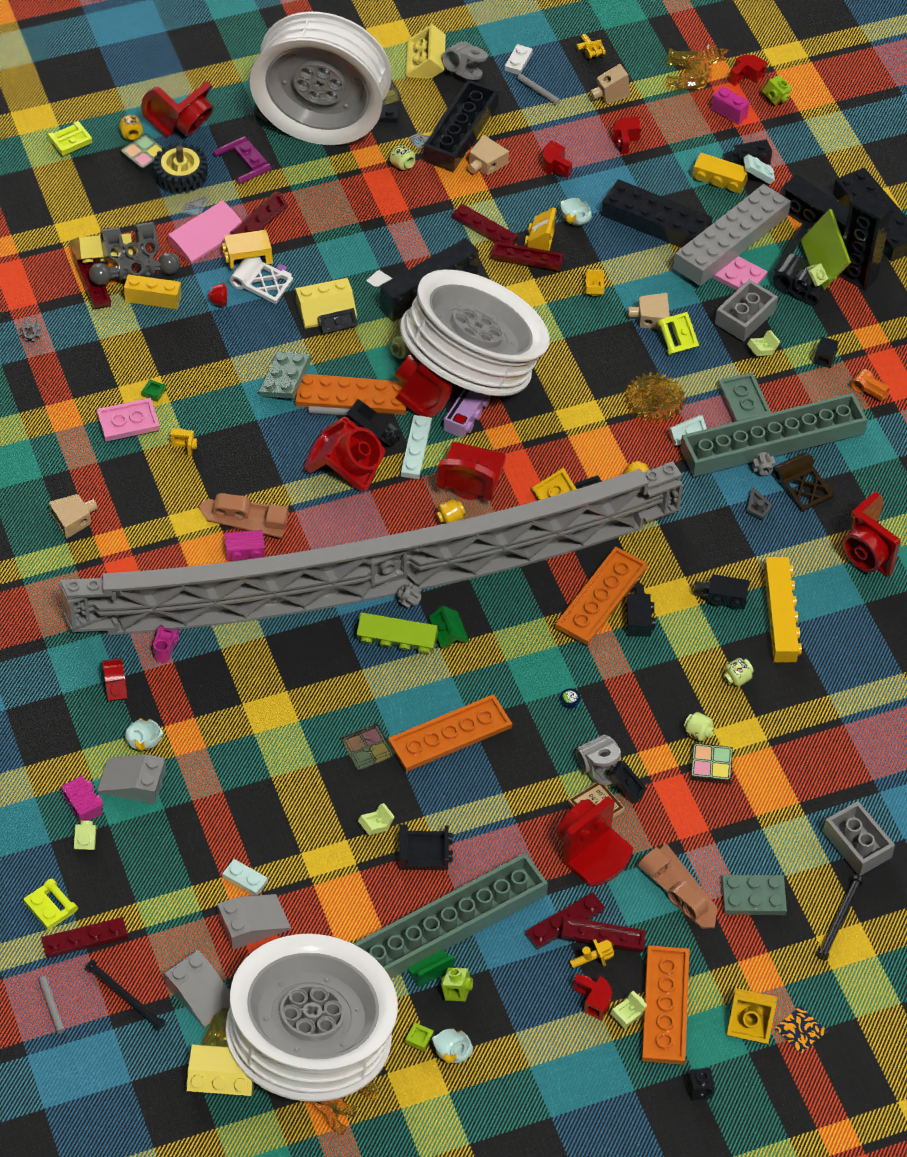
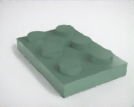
[259,352,312,399]
[718,372,771,422]
[722,875,787,915]

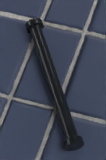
[816,875,864,960]
[85,960,166,1031]

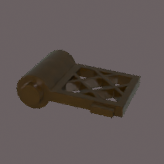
[772,452,834,512]

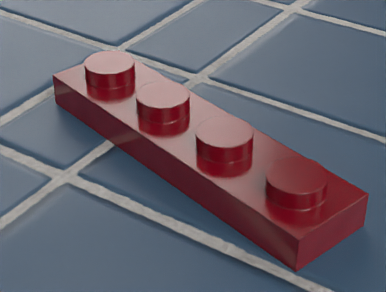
[230,191,288,235]
[451,204,518,244]
[491,241,564,271]
[73,254,111,308]
[525,892,605,950]
[561,916,646,953]
[41,917,128,958]

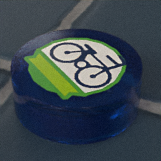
[560,688,580,709]

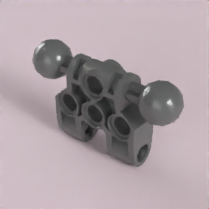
[89,222,180,285]

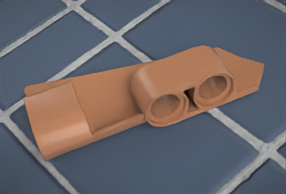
[199,493,289,538]
[638,844,717,929]

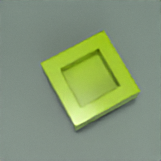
[405,1023,434,1051]

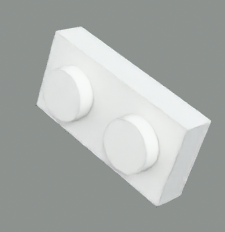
[505,44,533,75]

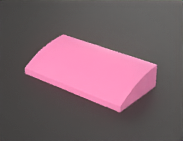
[168,200,242,264]

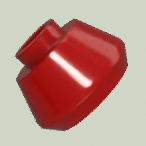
[209,283,227,307]

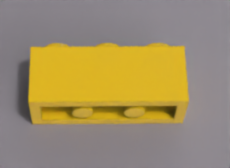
[692,153,749,194]
[124,274,182,309]

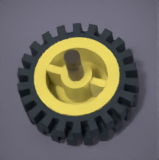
[153,143,208,193]

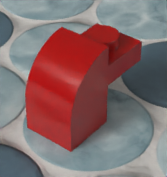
[730,54,767,86]
[612,116,641,154]
[542,140,572,179]
[102,658,128,701]
[573,973,612,1021]

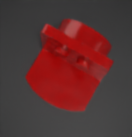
[141,81,214,139]
[394,352,452,417]
[305,416,385,492]
[437,442,506,501]
[842,491,901,577]
[557,796,633,887]

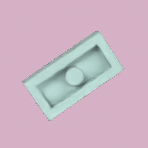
[743,154,775,184]
[668,415,707,446]
[222,859,268,896]

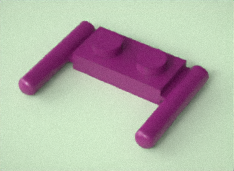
[213,136,272,184]

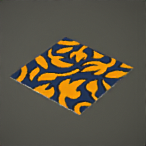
[774,1006,827,1054]

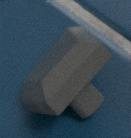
[747,488,773,520]

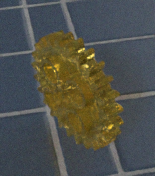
[625,372,685,423]

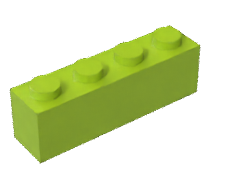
[357,613,438,654]

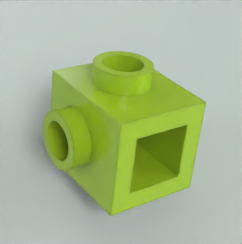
[762,75,793,105]
[441,968,473,1002]

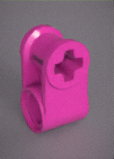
[153,625,180,663]

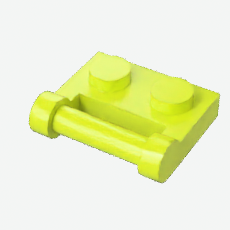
[47,121,93,156]
[657,312,699,356]
[23,878,78,931]

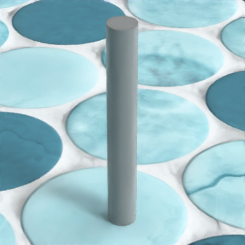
[517,74,560,105]
[308,406,350,416]
[39,976,65,1034]

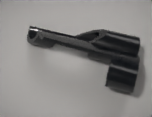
[773,221,825,306]

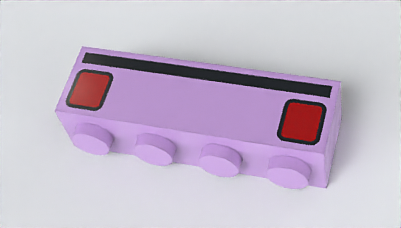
[444,388,492,439]

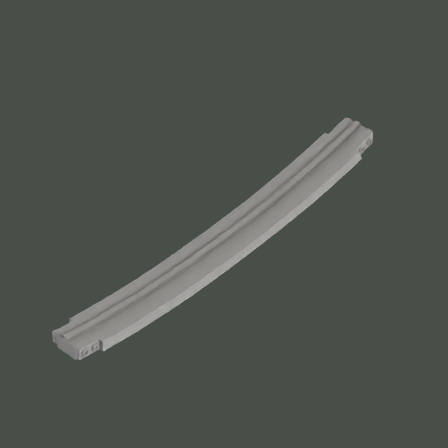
[59,461,683,635]

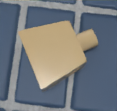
[590,64,631,104]
[468,135,509,175]
[628,293,670,330]
[49,494,98,539]

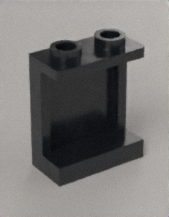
[347,399,403,447]
[399,824,453,870]

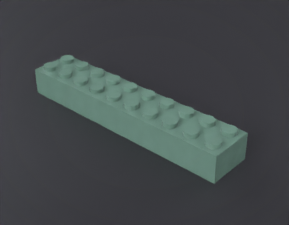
[680,393,868,477]
[354,853,548,979]

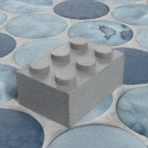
[715,279,778,342]
[823,801,895,876]

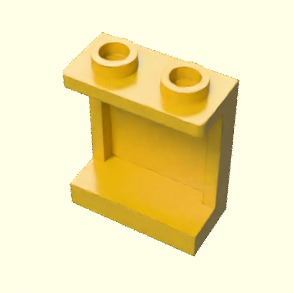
[222,230,273,269]

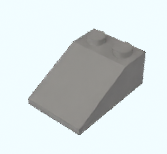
[97,754,166,804]
[217,894,291,950]
[165,950,230,1029]

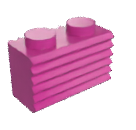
[711,86,749,124]
[224,530,265,561]
[61,775,104,824]

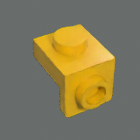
[585,269,604,296]
[171,428,197,456]

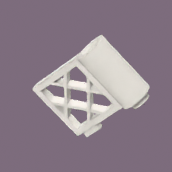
[229,256,293,304]

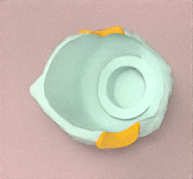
[560,198,592,226]
[125,718,163,751]
[432,1029,473,1063]

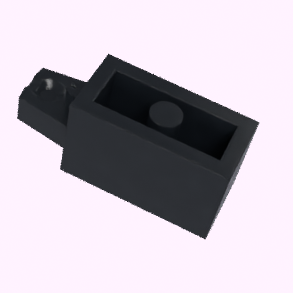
[722,139,772,166]
[694,574,750,610]
[626,584,655,637]

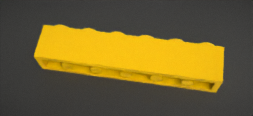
[764,557,802,662]

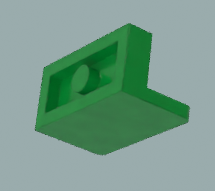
[429,606,469,649]
[408,949,455,988]

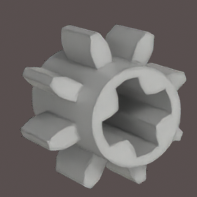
[20,319,43,342]
[752,452,776,476]
[397,582,421,608]

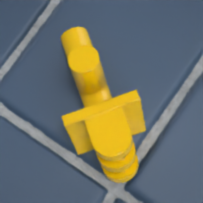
[576,34,605,59]
[570,939,614,968]

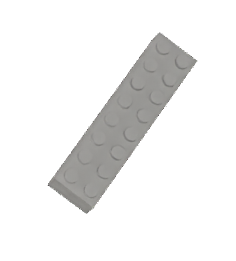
[673,184,791,286]

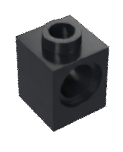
[814,337,839,368]
[688,1067,715,1101]

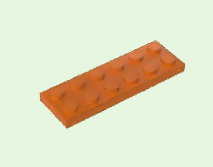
[296,374,406,415]
[555,546,648,646]
[388,694,512,772]
[642,945,690,1065]

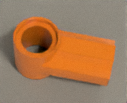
[851,369,890,401]

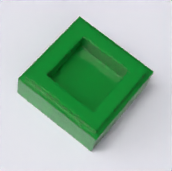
[141,380,166,402]

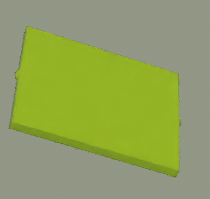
[801,209,851,290]

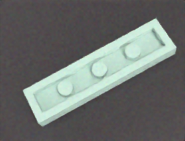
[401,415,432,479]

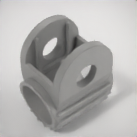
[441,41,488,80]
[576,734,621,785]

